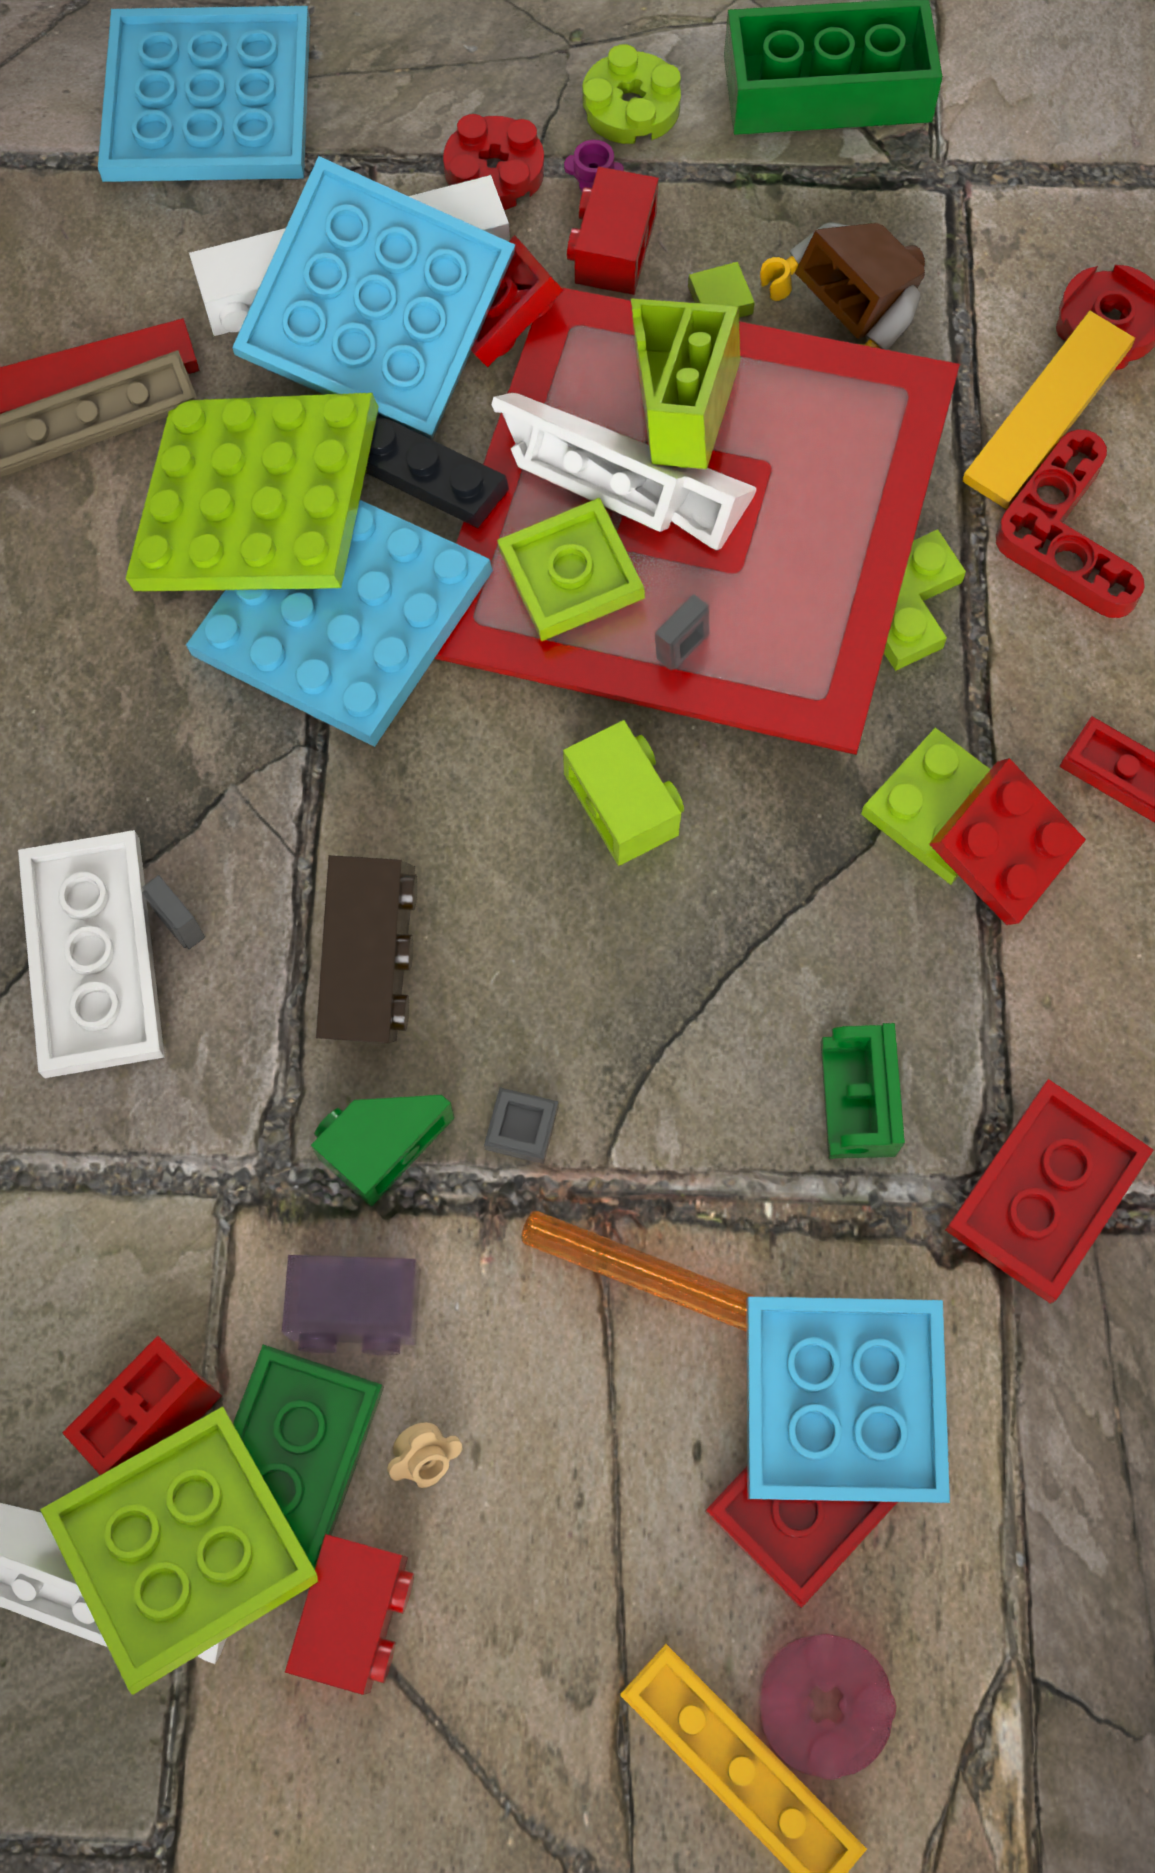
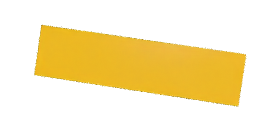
[962,311,1135,510]
[620,1643,867,1873]

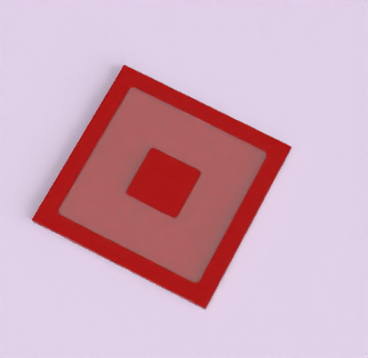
[434,287,960,755]

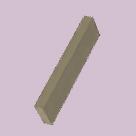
[0,350,198,478]

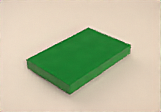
[233,1344,384,1570]

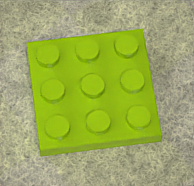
[40,1406,318,1695]

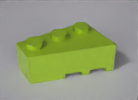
[631,298,741,469]

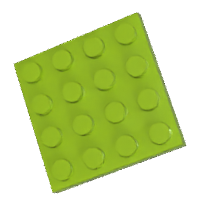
[125,393,379,591]

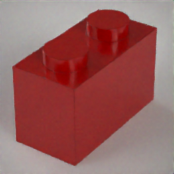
[567,166,659,295]
[285,1534,415,1695]

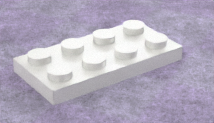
[18,830,165,1078]

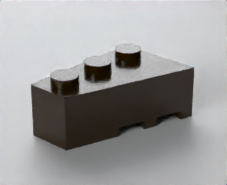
[316,855,417,1043]

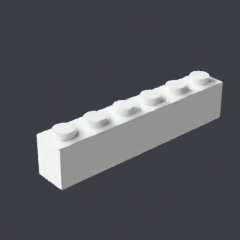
[189,175,510,336]

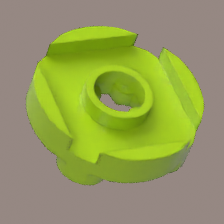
[582,44,681,144]

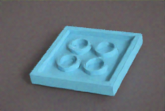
[746,1297,950,1503]

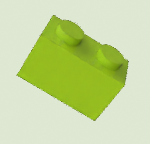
[563,720,684,866]

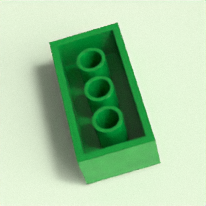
[724,0,943,135]

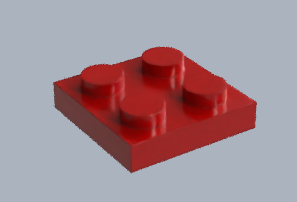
[929,758,1086,925]

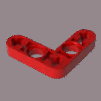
[996,429,1145,618]

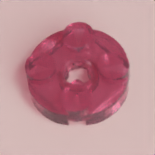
[758,1633,896,1780]

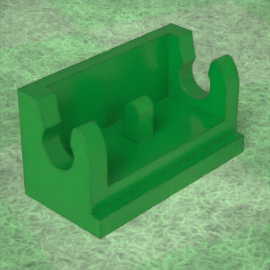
[820,1023,905,1159]

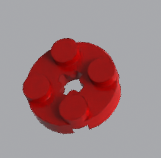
[443,114,544,210]
[1056,265,1155,370]

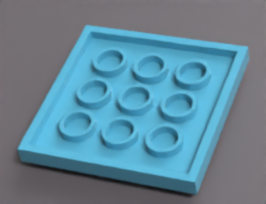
[98,6,310,182]
[232,156,515,440]
[186,500,493,747]

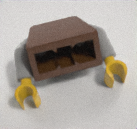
[760,222,925,350]

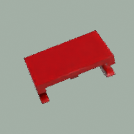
[62,1336,222,1475]

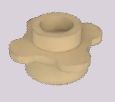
[387,1422,462,1488]

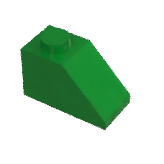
[311,1095,455,1207]

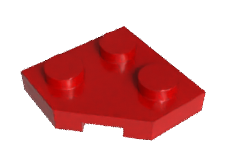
[471,235,563,367]

